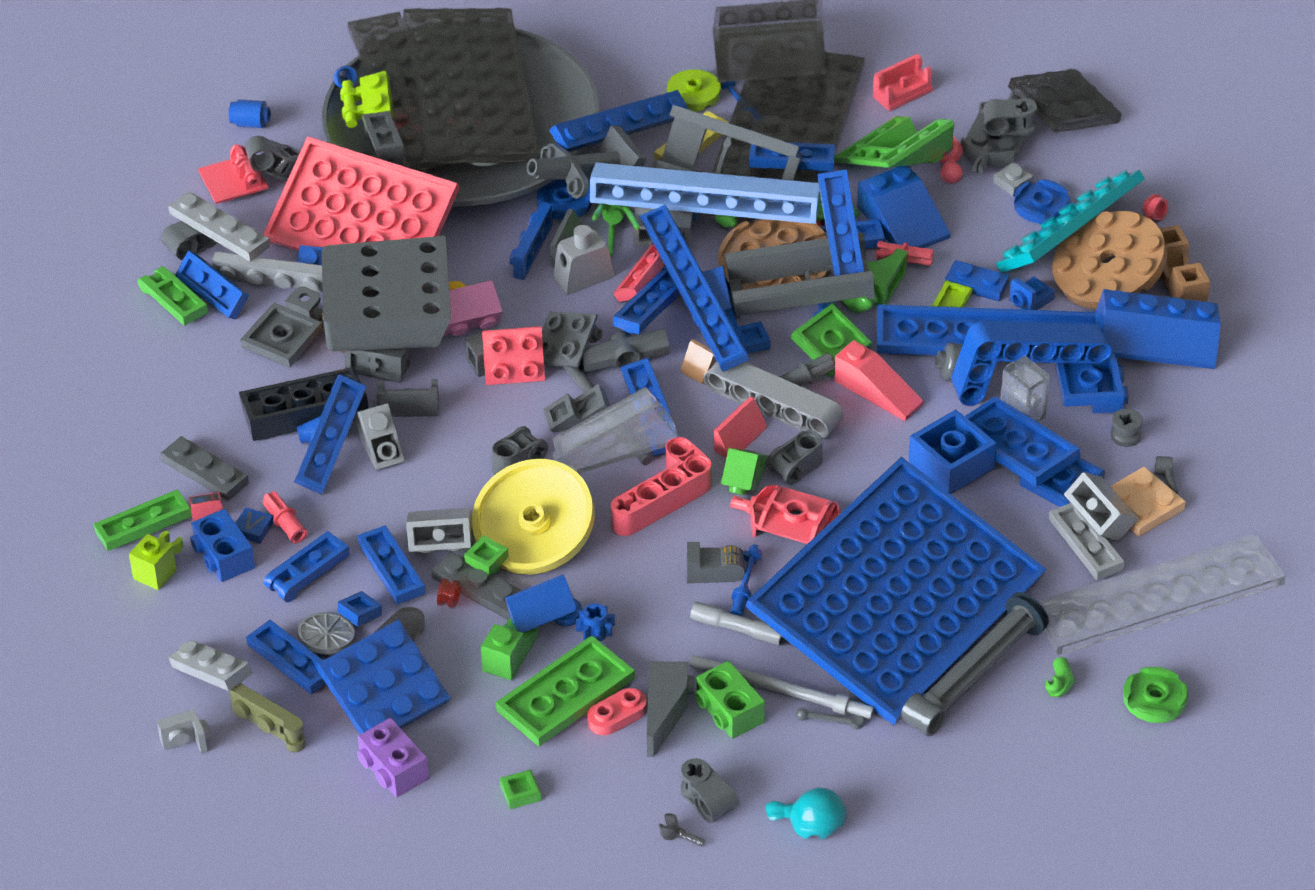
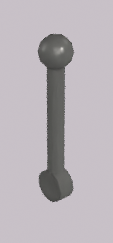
[796,708,864,729]

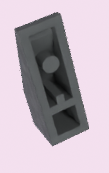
[647,661,694,757]

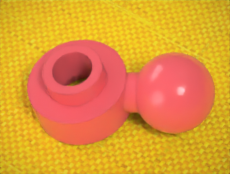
[939,136,963,183]

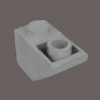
[354,403,405,470]

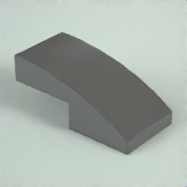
[544,384,611,433]

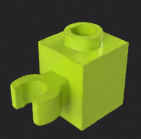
[129,530,184,590]

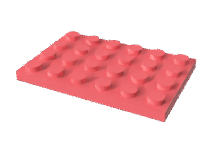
[263,136,460,251]

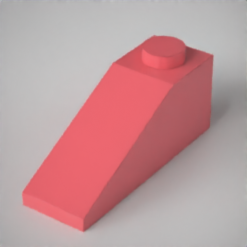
[834,340,923,421]

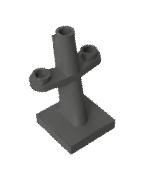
[527,125,647,198]

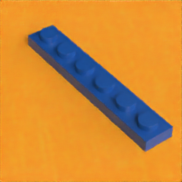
[549,90,689,152]

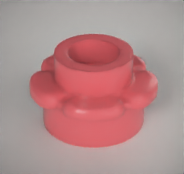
[1143,194,1168,221]

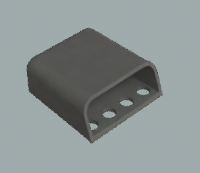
[322,235,451,351]

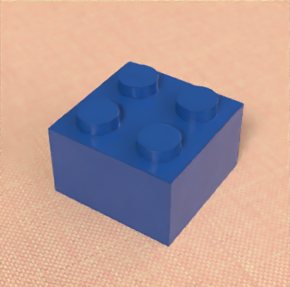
[909,409,996,494]

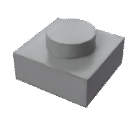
[993,162,1034,196]

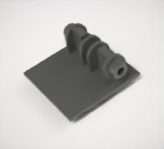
[542,311,603,367]

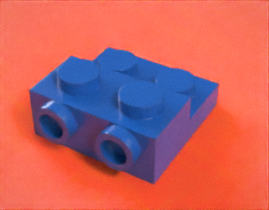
[1055,353,1129,414]

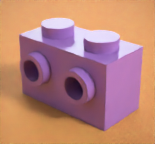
[357,718,429,798]

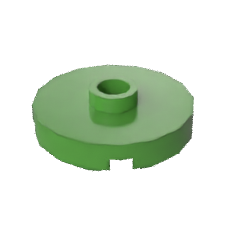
[1123,667,1188,723]

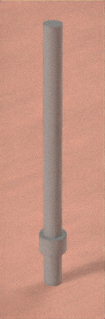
[689,655,874,719]

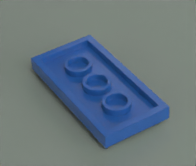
[965,396,1081,487]

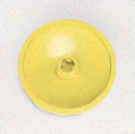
[472,459,595,575]

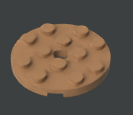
[1052,211,1168,309]
[718,219,831,290]

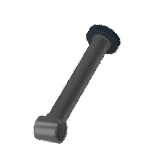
[901,592,1049,737]

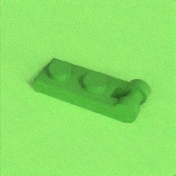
[138,266,208,326]

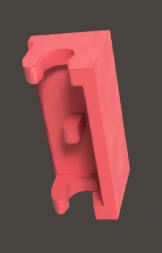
[873,54,933,111]

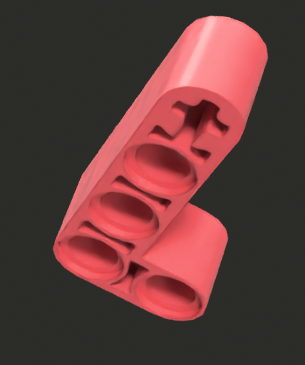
[611,437,711,536]

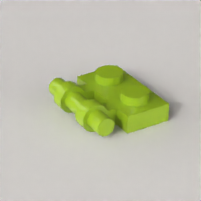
[340,70,394,128]

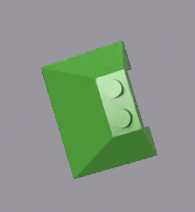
[834,116,955,168]

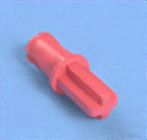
[876,241,934,266]
[263,491,308,544]

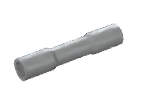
[690,601,784,646]

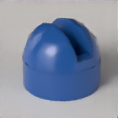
[333,66,357,88]

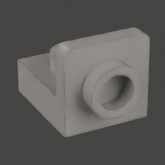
[157,709,210,753]

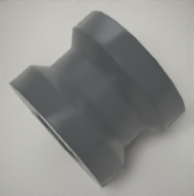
[1111,409,1143,447]

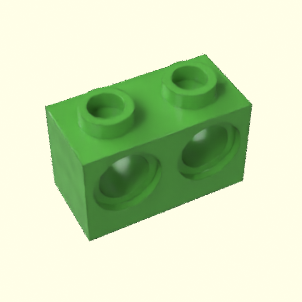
[694,660,765,739]

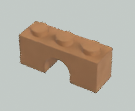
[1159,225,1211,302]

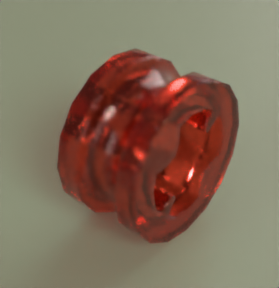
[437,578,461,609]

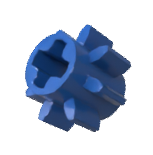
[576,603,615,641]

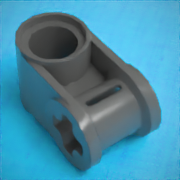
[983,98,1037,136]
[245,135,300,181]
[161,221,217,260]
[492,426,549,475]
[766,430,823,485]
[681,758,738,823]

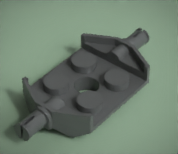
[961,91,1027,174]

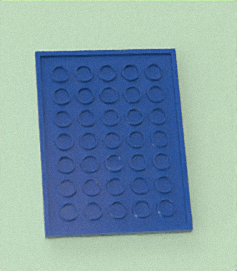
[745,456,1047,726]

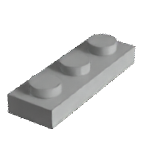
[1049,503,1124,580]
[168,640,253,691]

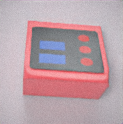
[189,492,223,522]

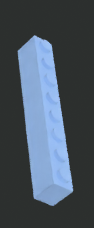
[590,163,820,224]

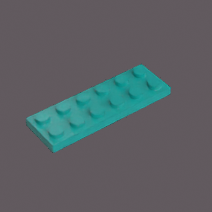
[995,169,1145,273]

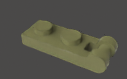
[229,683,305,752]

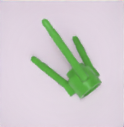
[592,204,640,257]

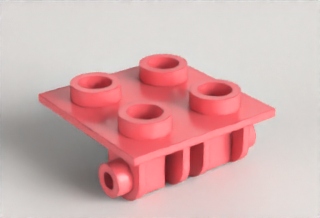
[198,144,269,204]
[482,326,545,385]

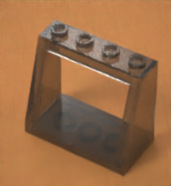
[713,0,827,82]

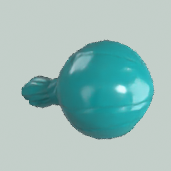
[766,787,847,839]

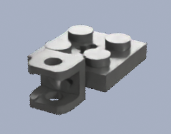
[240,286,323,368]

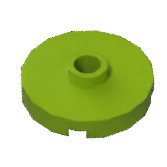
[667,69,721,111]

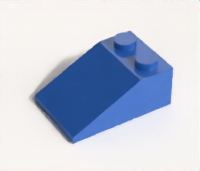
[857,165,951,248]

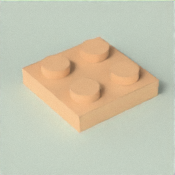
[1111,467,1186,537]

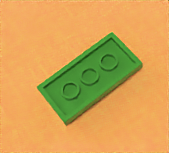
[495,635,635,747]

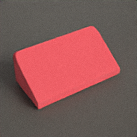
[714,397,767,458]

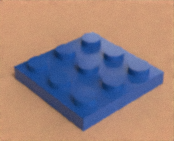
[316,619,451,734]

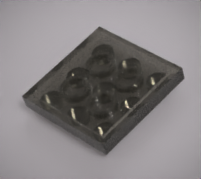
[1008,68,1122,133]

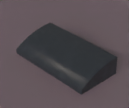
[239,367,369,441]

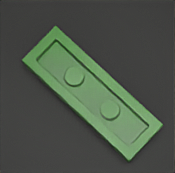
[93,489,192,551]

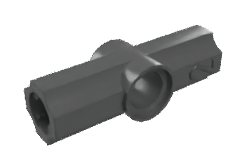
[580,329,670,373]

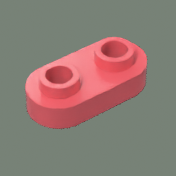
[588,688,647,735]

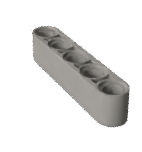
[703,361,844,438]

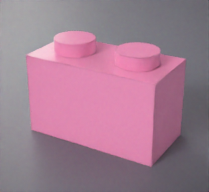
[435,280,502,336]

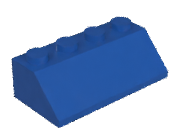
[1094,289,1221,369]

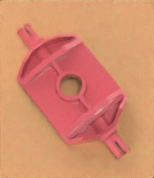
[730,485,841,544]

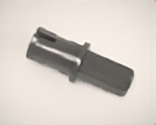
[778,353,835,386]

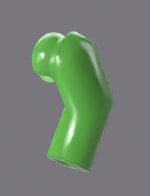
[840,292,878,313]
[1045,657,1075,697]

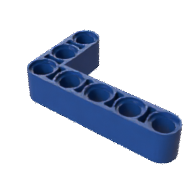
[951,321,1112,406]

